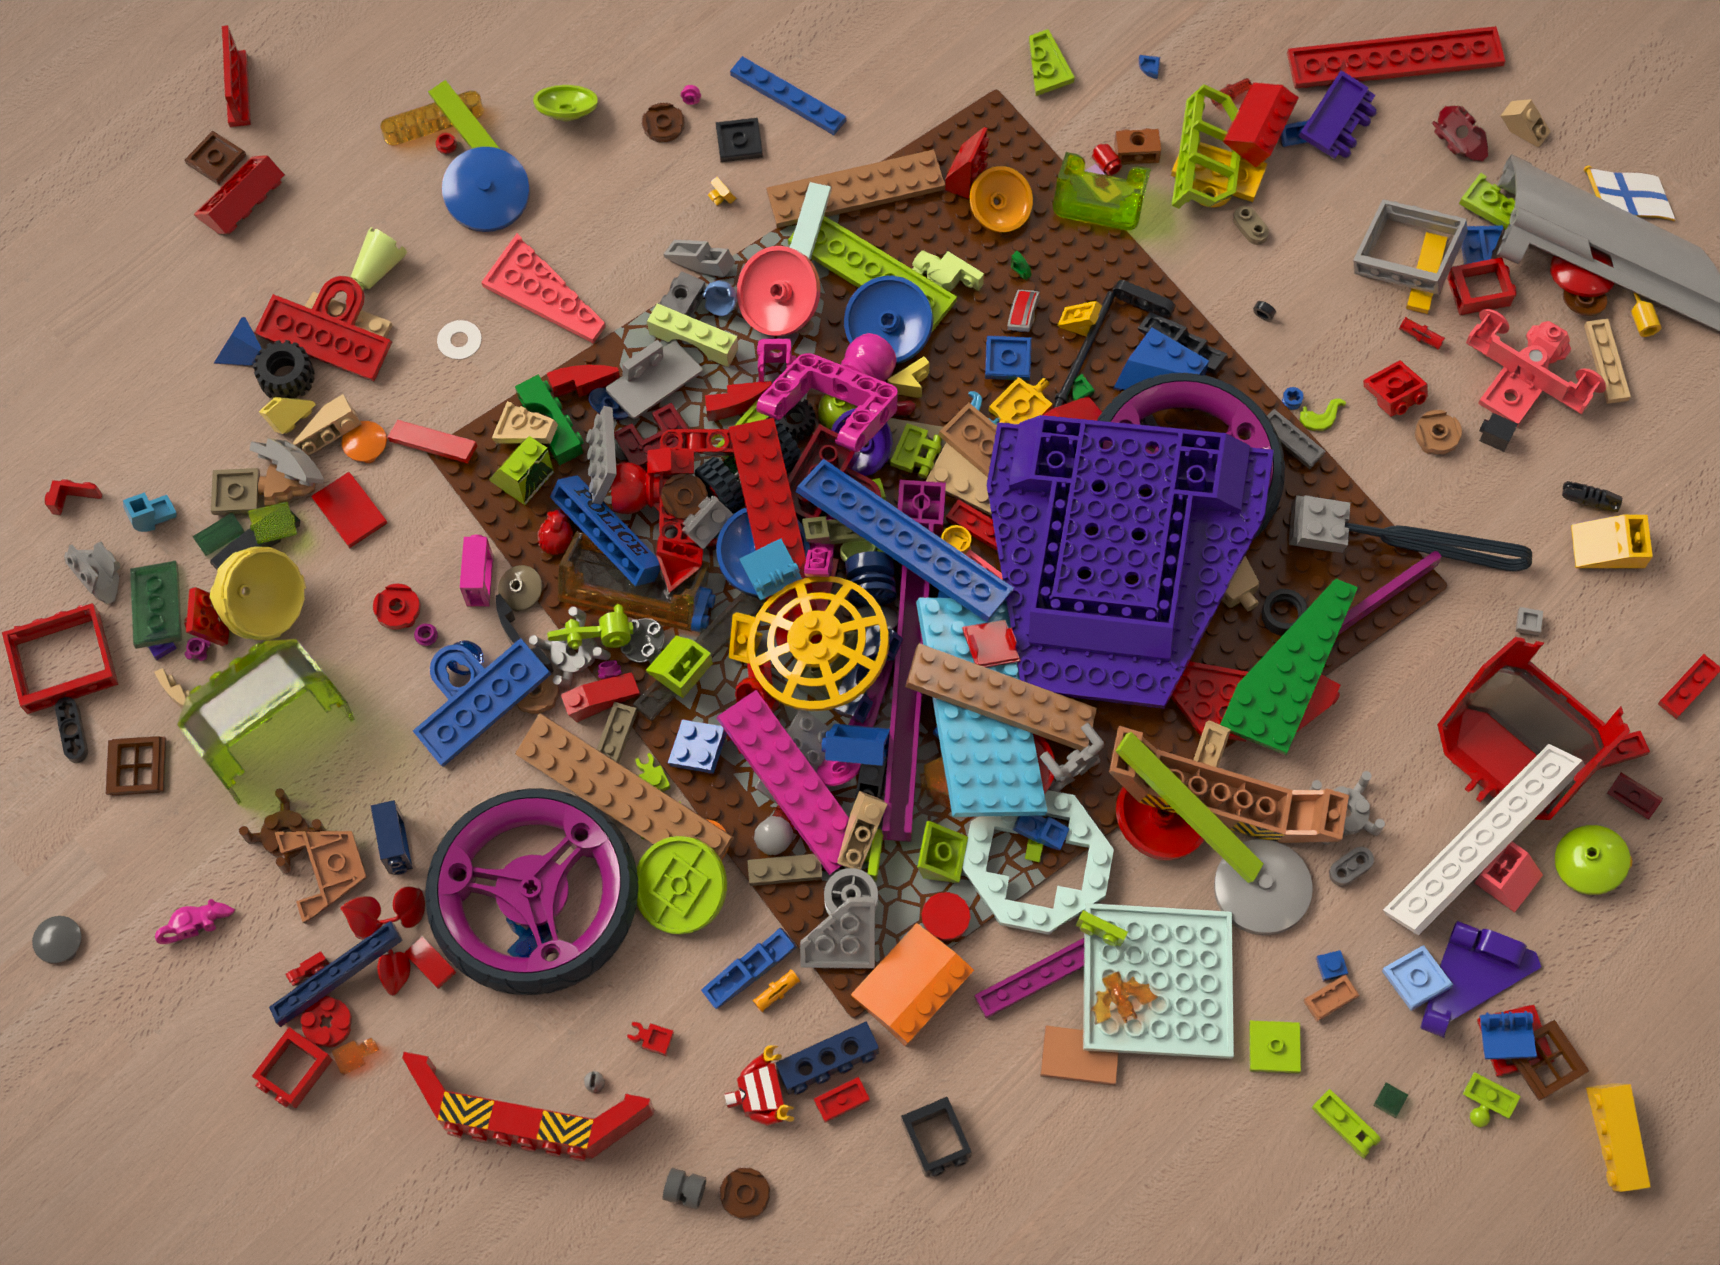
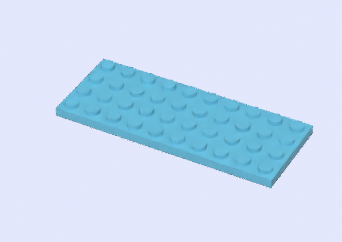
[916,598,1047,817]

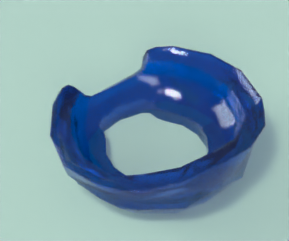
[447,640,483,675]

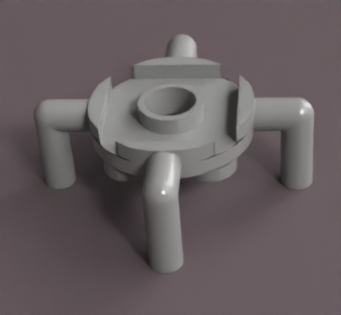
[529,607,611,689]
[1040,723,1104,792]
[1309,771,1385,845]

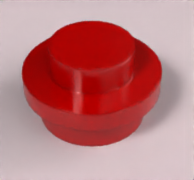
[435,133,457,154]

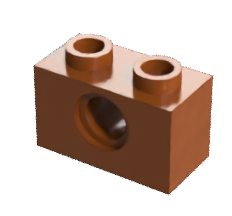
[1114,128,1161,165]

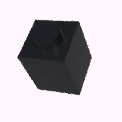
[1479,413,1518,452]

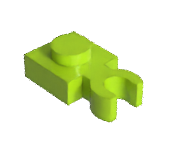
[636,753,671,792]

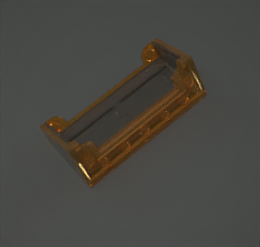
[558,532,710,632]

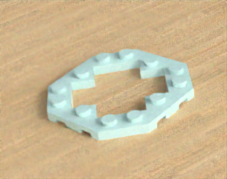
[962,790,1114,935]

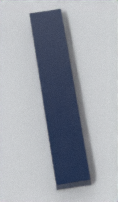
[269,921,403,1027]

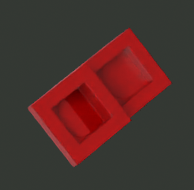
[404,937,457,989]

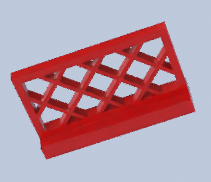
[222,25,251,127]

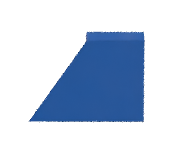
[214,317,262,366]

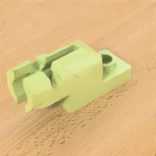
[912,250,984,291]

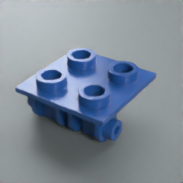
[1480,1011,1537,1060]

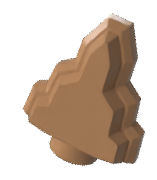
[258,464,316,507]

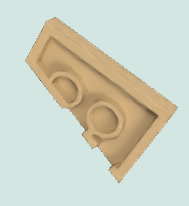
[492,401,558,443]

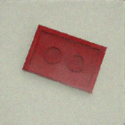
[311,472,388,549]

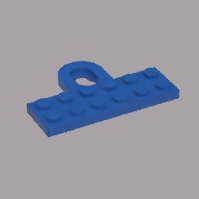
[413,638,551,767]

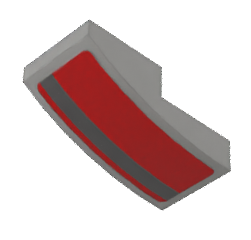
[1007,290,1040,332]

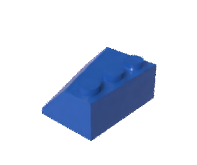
[1113,328,1209,391]

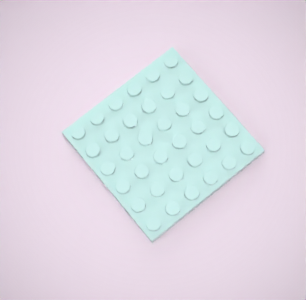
[1083,903,1234,1059]

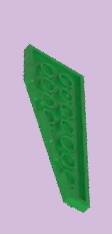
[1220,579,1358,756]

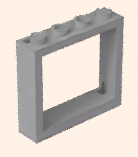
[1353,199,1468,295]

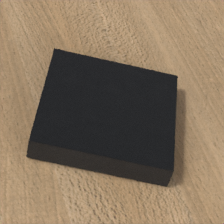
[715,117,763,162]

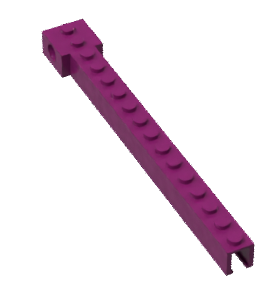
[882,480,946,842]

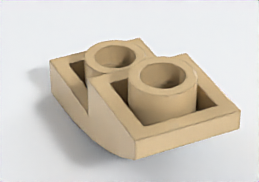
[154,668,194,714]

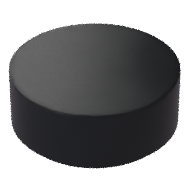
[1253,301,1276,321]

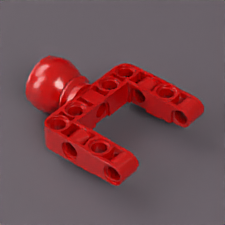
[611,429,734,547]

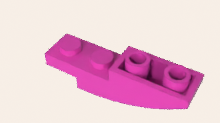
[804,543,835,577]

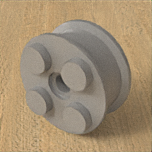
[824,868,878,915]

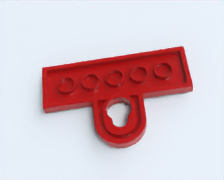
[254,276,393,382]

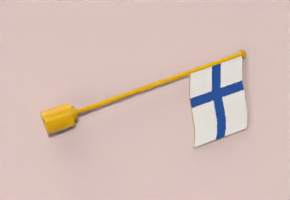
[1584,165,1675,337]

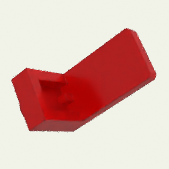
[45,479,103,515]

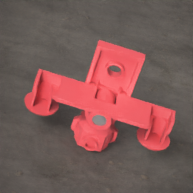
[1466,309,1606,428]

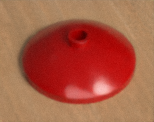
[1550,246,1615,297]

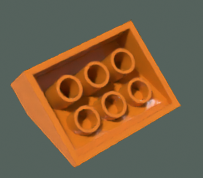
[850,923,974,1046]

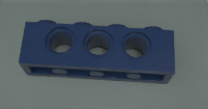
[775,1021,879,1095]

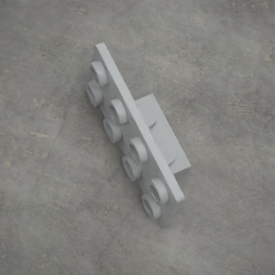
[606,340,702,420]
[755,710,831,805]

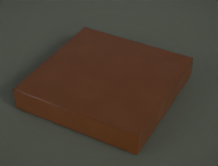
[184,130,246,185]

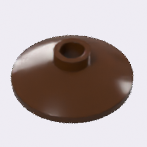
[1563,289,1608,316]

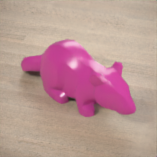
[155,899,235,944]

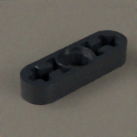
[1112,280,1176,318]
[55,697,88,763]

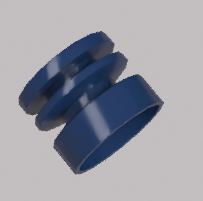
[845,551,896,607]

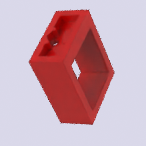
[1447,257,1517,316]
[252,1027,333,1109]

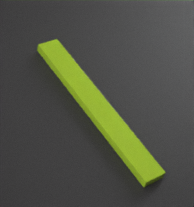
[1115,732,1264,883]

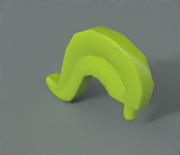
[1299,398,1346,431]

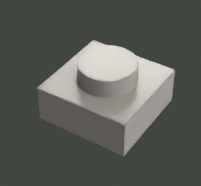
[1515,607,1543,636]

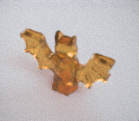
[1091,971,1158,1025]

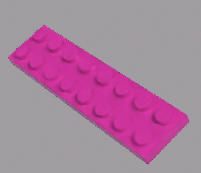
[716,690,849,875]

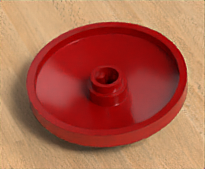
[1116,786,1204,861]

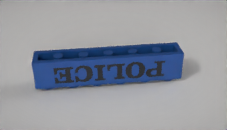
[550,475,661,586]

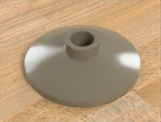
[498,565,543,611]

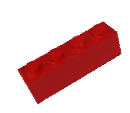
[1223,82,1299,168]
[193,155,285,234]

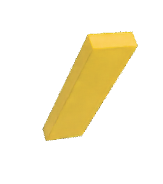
[1406,232,1448,314]

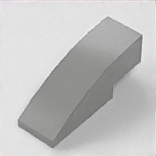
[663,240,735,277]

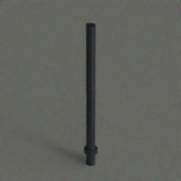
[1052,291,1116,409]

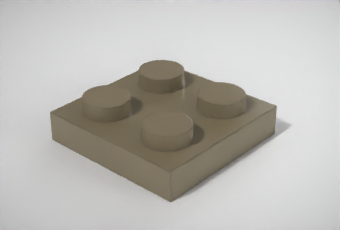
[211,468,260,515]

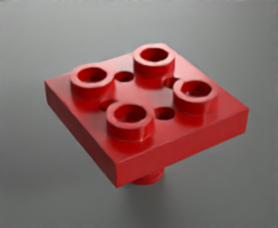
[184,587,229,646]

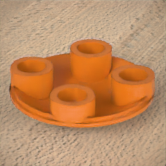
[342,421,387,463]

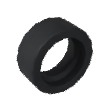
[1261,589,1307,636]

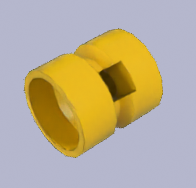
[941,525,971,554]

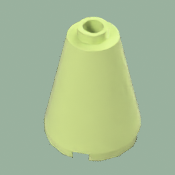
[351,227,407,290]

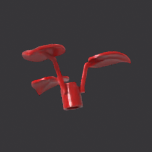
[340,886,425,996]

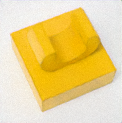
[708,177,737,206]

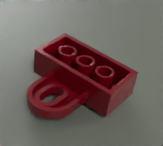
[788,424,881,523]

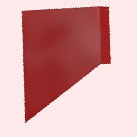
[656,536,703,593]

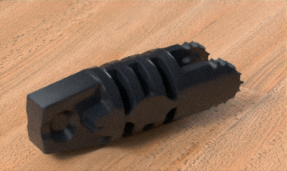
[1562,481,1623,512]

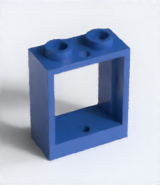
[822,724,890,766]

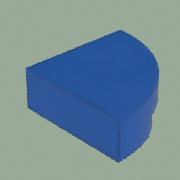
[1138,55,1160,79]

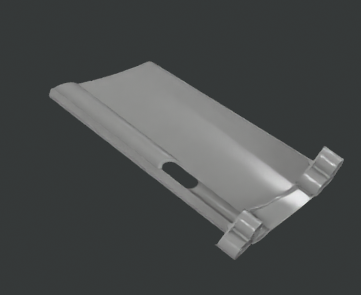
[1497,154,1720,332]

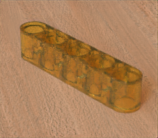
[380,91,484,146]

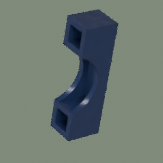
[833,625,904,724]

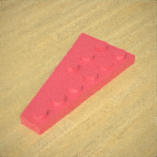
[481,233,605,344]

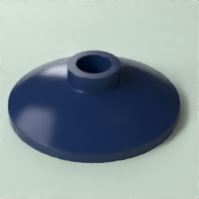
[589,388,629,420]

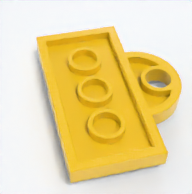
[1171,142,1268,207]

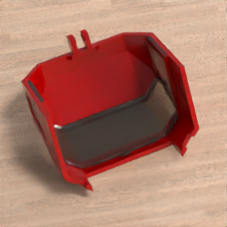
[1437,637,1630,820]

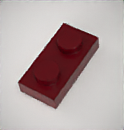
[1607,772,1663,820]

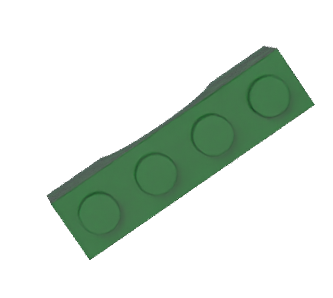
[514,374,584,466]

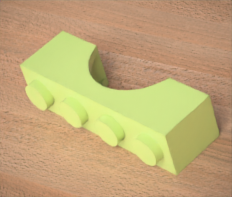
[647,303,738,367]

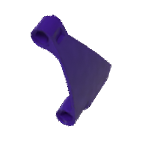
[1420,921,1541,1038]

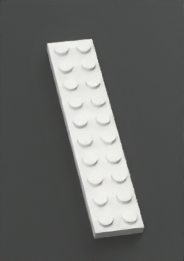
[1383,744,1585,935]

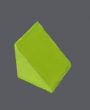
[1025,839,1043,862]

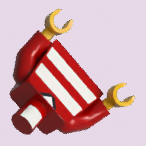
[725,1045,794,1126]

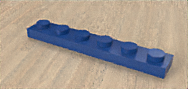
[730,56,846,135]

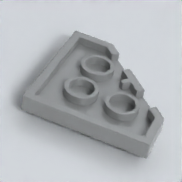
[800,897,875,968]

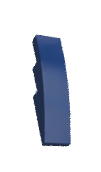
[701,928,797,1009]

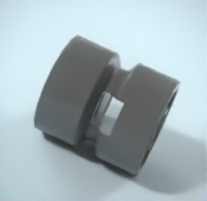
[662,1168,707,1210]

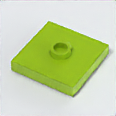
[1249,1020,1301,1074]

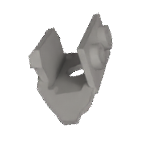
[64,542,120,604]

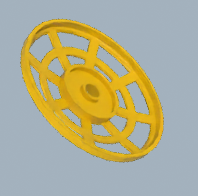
[748,576,889,711]

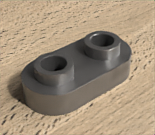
[1329,847,1374,886]

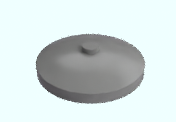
[1214,839,1313,935]

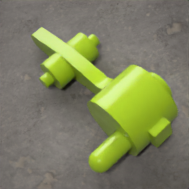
[547,604,633,649]

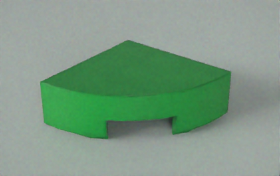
[1011,251,1032,280]
[1072,374,1095,401]

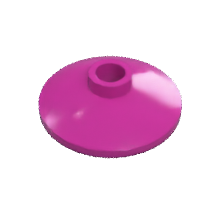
[817,759,861,786]

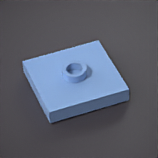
[1382,945,1453,1011]

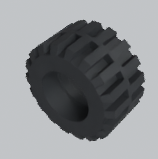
[253,340,315,399]

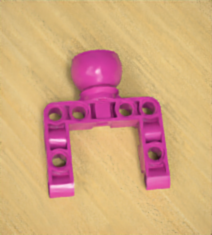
[756,333,898,452]

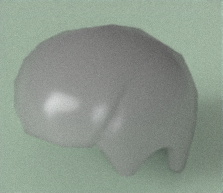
[754,816,793,855]

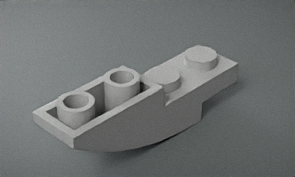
[249,438,324,486]

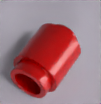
[1092,144,1122,176]

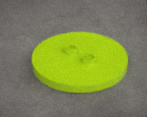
[637,836,727,934]

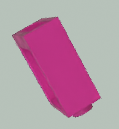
[460,534,494,606]

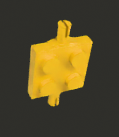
[989,377,1053,426]

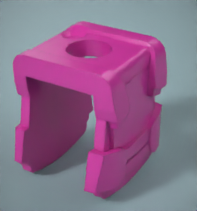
[757,339,796,382]

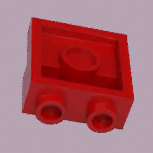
[1363,360,1428,417]

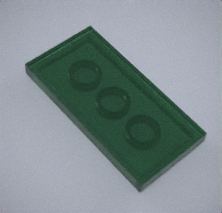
[130,560,182,649]

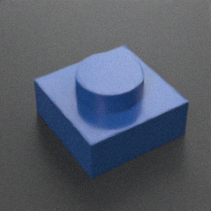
[1316,950,1348,982]

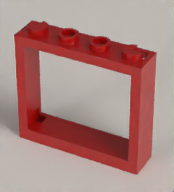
[2,603,119,714]

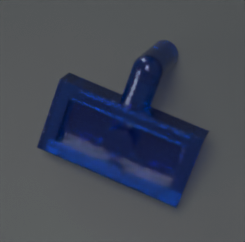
[506,918,558,958]

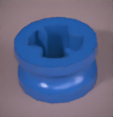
[1282,387,1303,410]

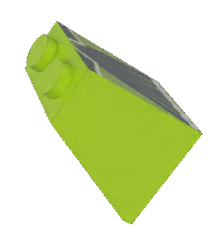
[489,436,554,505]

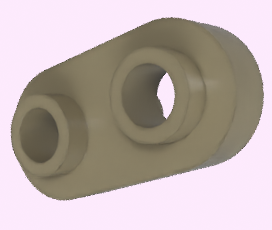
[1233,206,1269,245]

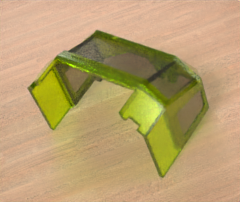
[177,639,354,804]

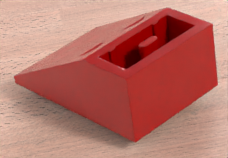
[945,127,990,199]

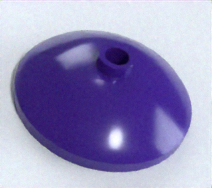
[831,408,893,476]

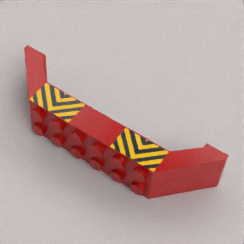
[402,1052,654,1161]

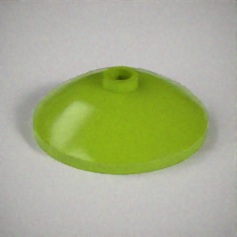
[533,85,598,121]
[1555,825,1630,895]

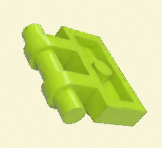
[890,423,943,478]

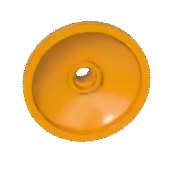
[970,166,1033,233]

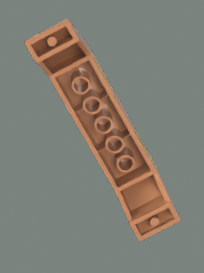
[1109,726,1349,843]

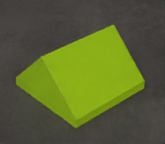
[917,821,968,883]

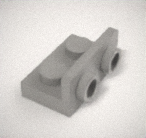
[682,496,733,549]

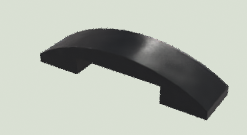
[496,593,554,673]

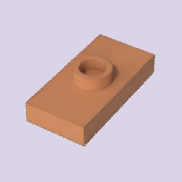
[1303,975,1360,1022]

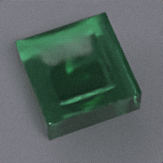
[1373,1082,1408,1118]

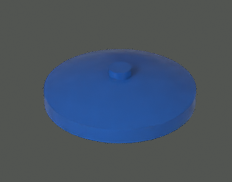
[442,147,530,232]
[844,276,933,364]
[717,508,810,597]

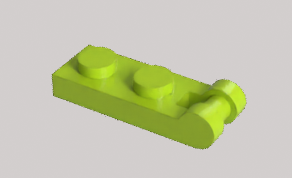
[1311,1088,1381,1158]

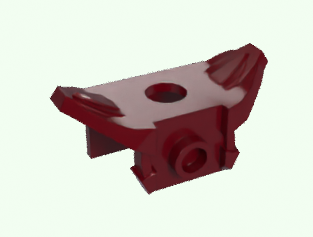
[1432,106,1489,161]

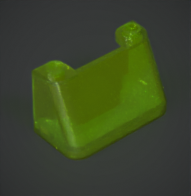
[1053,152,1151,230]

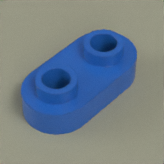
[691,587,716,633]

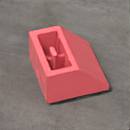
[1475,841,1543,913]

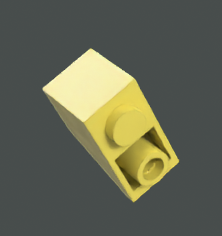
[259,397,316,434]

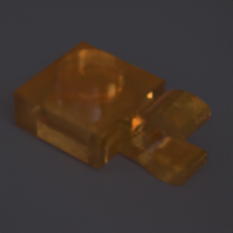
[332,1038,379,1075]

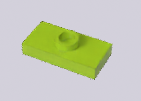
[865,829,883,883]

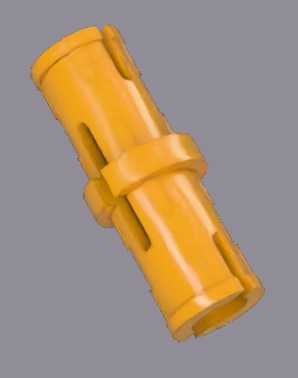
[752,969,800,1012]

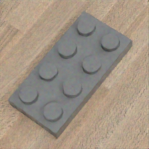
[586,406,617,504]

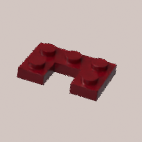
[614,403,688,468]

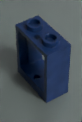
[371,800,413,875]

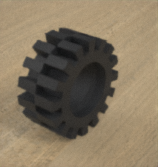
[775,399,815,441]

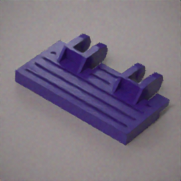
[1299,71,1377,159]

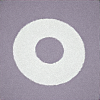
[437,320,481,359]

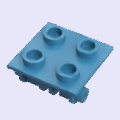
[739,539,802,601]

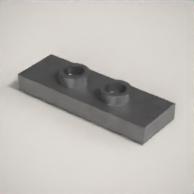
[1267,409,1326,469]

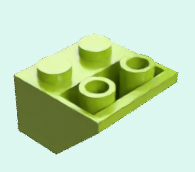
[646,636,713,698]

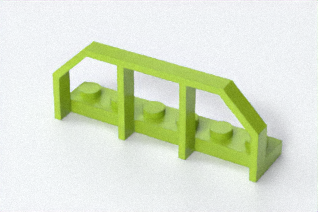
[1172,84,1240,209]

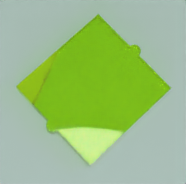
[248,502,297,544]

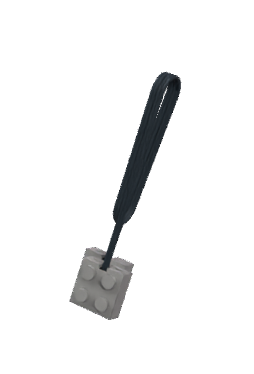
[1289,495,1533,571]

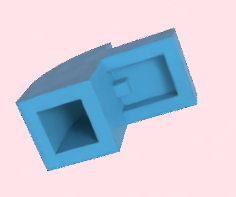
[123,492,177,532]

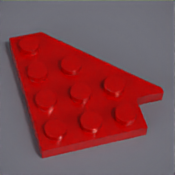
[1171,661,1248,742]

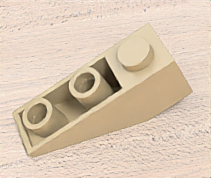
[292,394,361,456]
[837,791,887,870]

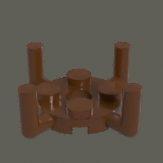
[239,788,326,874]

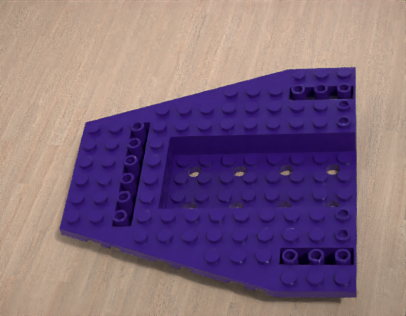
[987,415,1274,709]

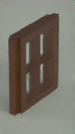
[106,736,166,796]
[1511,1019,1589,1101]

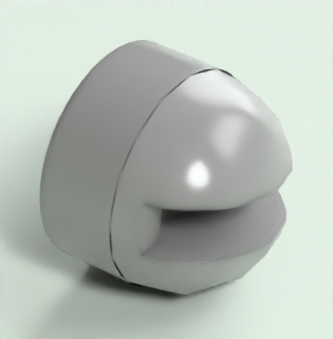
[584,1071,605,1093]

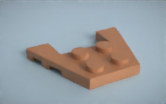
[275,831,367,923]

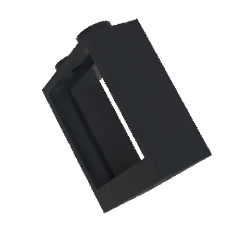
[901,1096,972,1177]

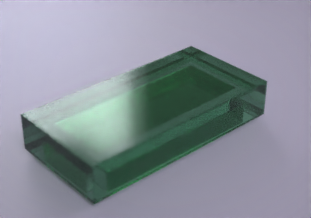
[192,513,245,556]

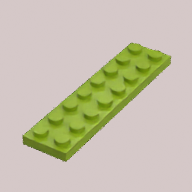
[788,216,957,333]

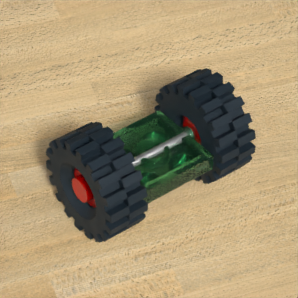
[694,417,801,513]

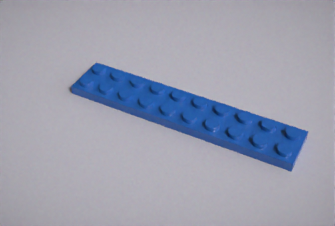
[796,459,1014,622]

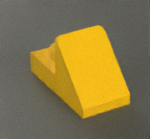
[1058,301,1102,336]
[729,612,763,663]

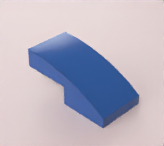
[1012,816,1070,850]

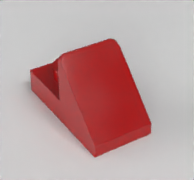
[647,447,694,475]

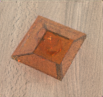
[919,757,952,813]

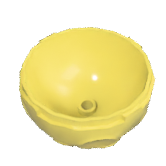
[210,547,306,640]

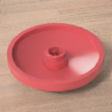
[737,246,820,336]

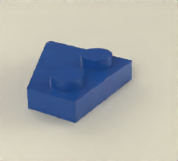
[1461,225,1503,264]

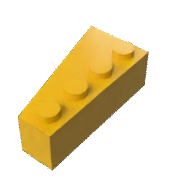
[1586,1083,1651,1192]

